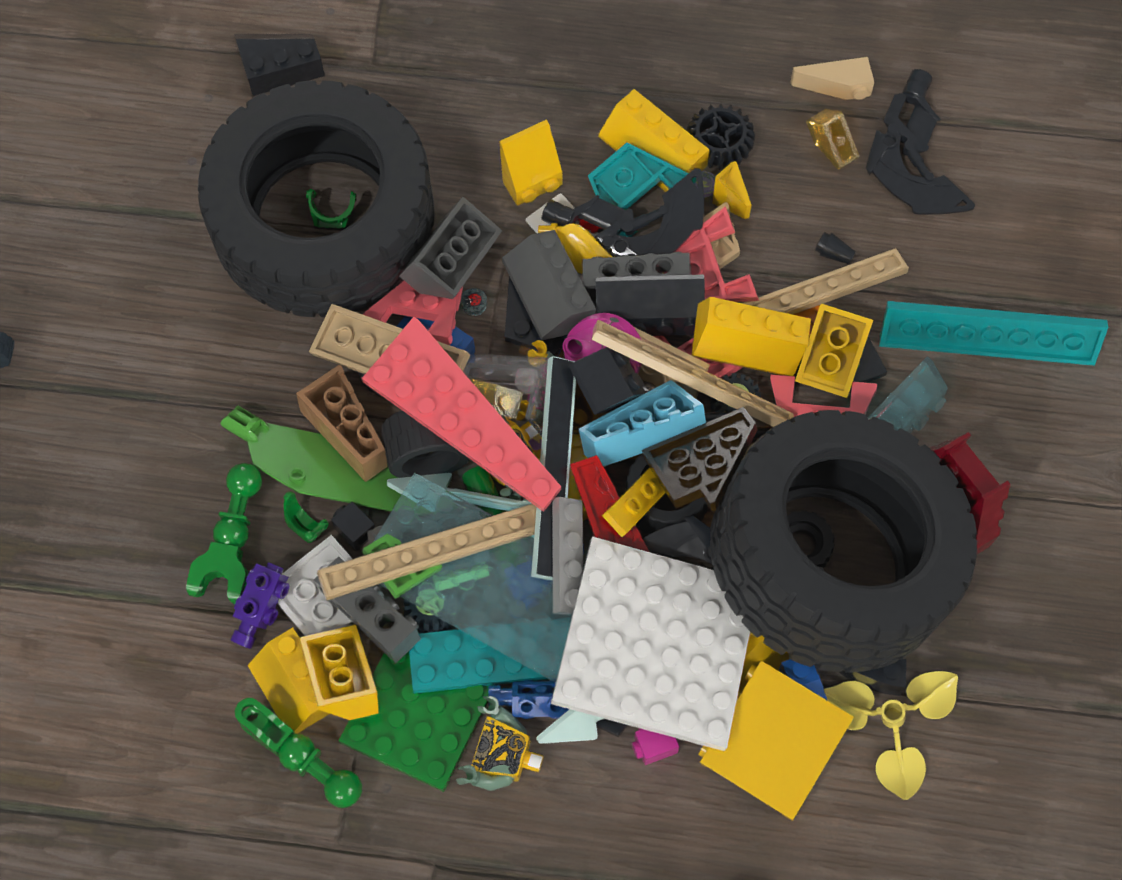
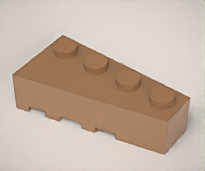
[296,364,388,482]

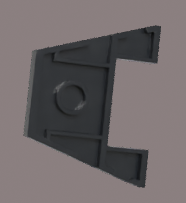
[504,276,596,357]

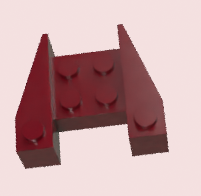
[930,432,1010,554]

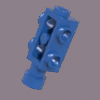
[488,678,569,719]

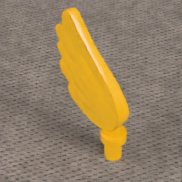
[538,223,613,274]

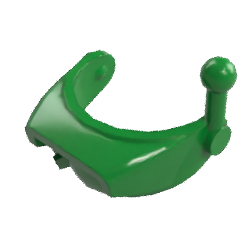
[306,189,357,229]
[284,491,329,543]

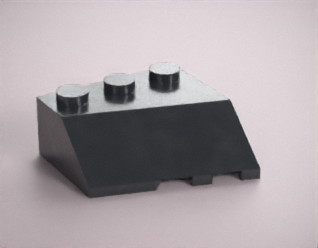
[234,34,325,96]

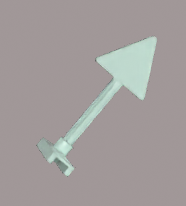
[387,473,534,541]
[536,709,604,744]

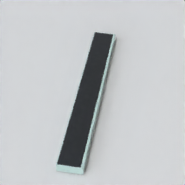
[531,356,576,581]

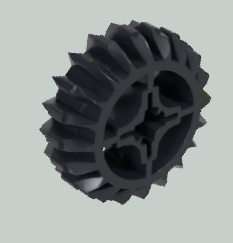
[687,103,755,170]

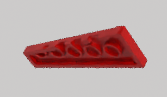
[569,455,651,553]

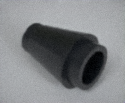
[815,232,856,265]

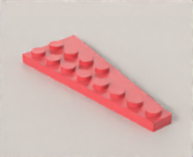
[362,317,561,512]

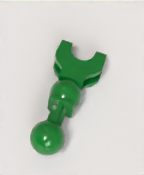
[186,463,262,604]
[235,698,362,808]

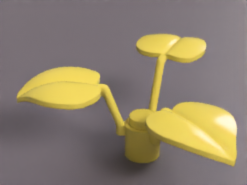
[824,671,958,800]

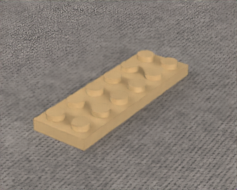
[309,304,470,374]

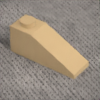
[791,57,874,100]

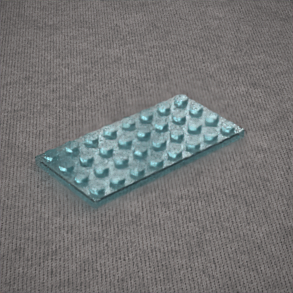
[373,473,584,683]

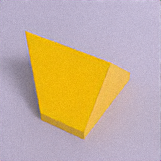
[712,161,751,219]

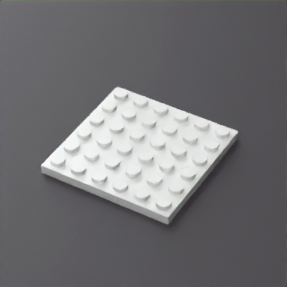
[551,537,750,751]

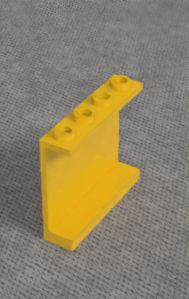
[698,661,854,821]

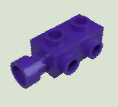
[230,562,290,649]

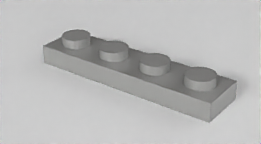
[552,497,583,615]

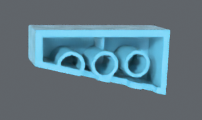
[579,380,706,467]

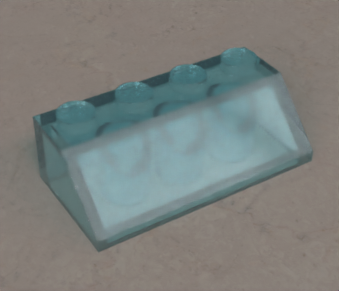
[868,356,948,434]

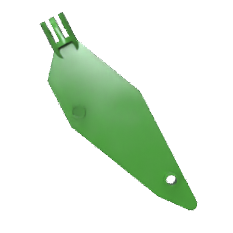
[220,405,458,516]

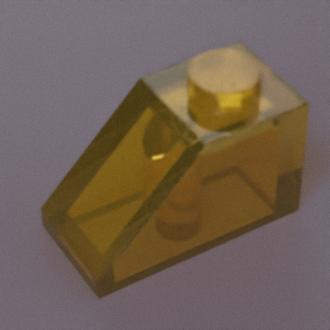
[806,109,860,169]

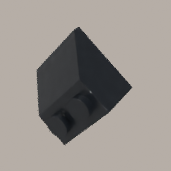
[568,347,646,415]

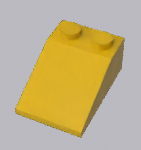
[499,119,562,206]
[795,304,873,398]

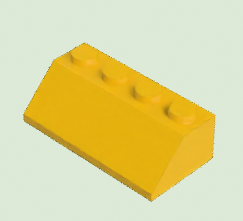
[599,89,709,192]
[692,297,811,376]

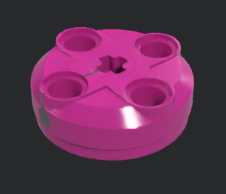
[563,313,642,374]

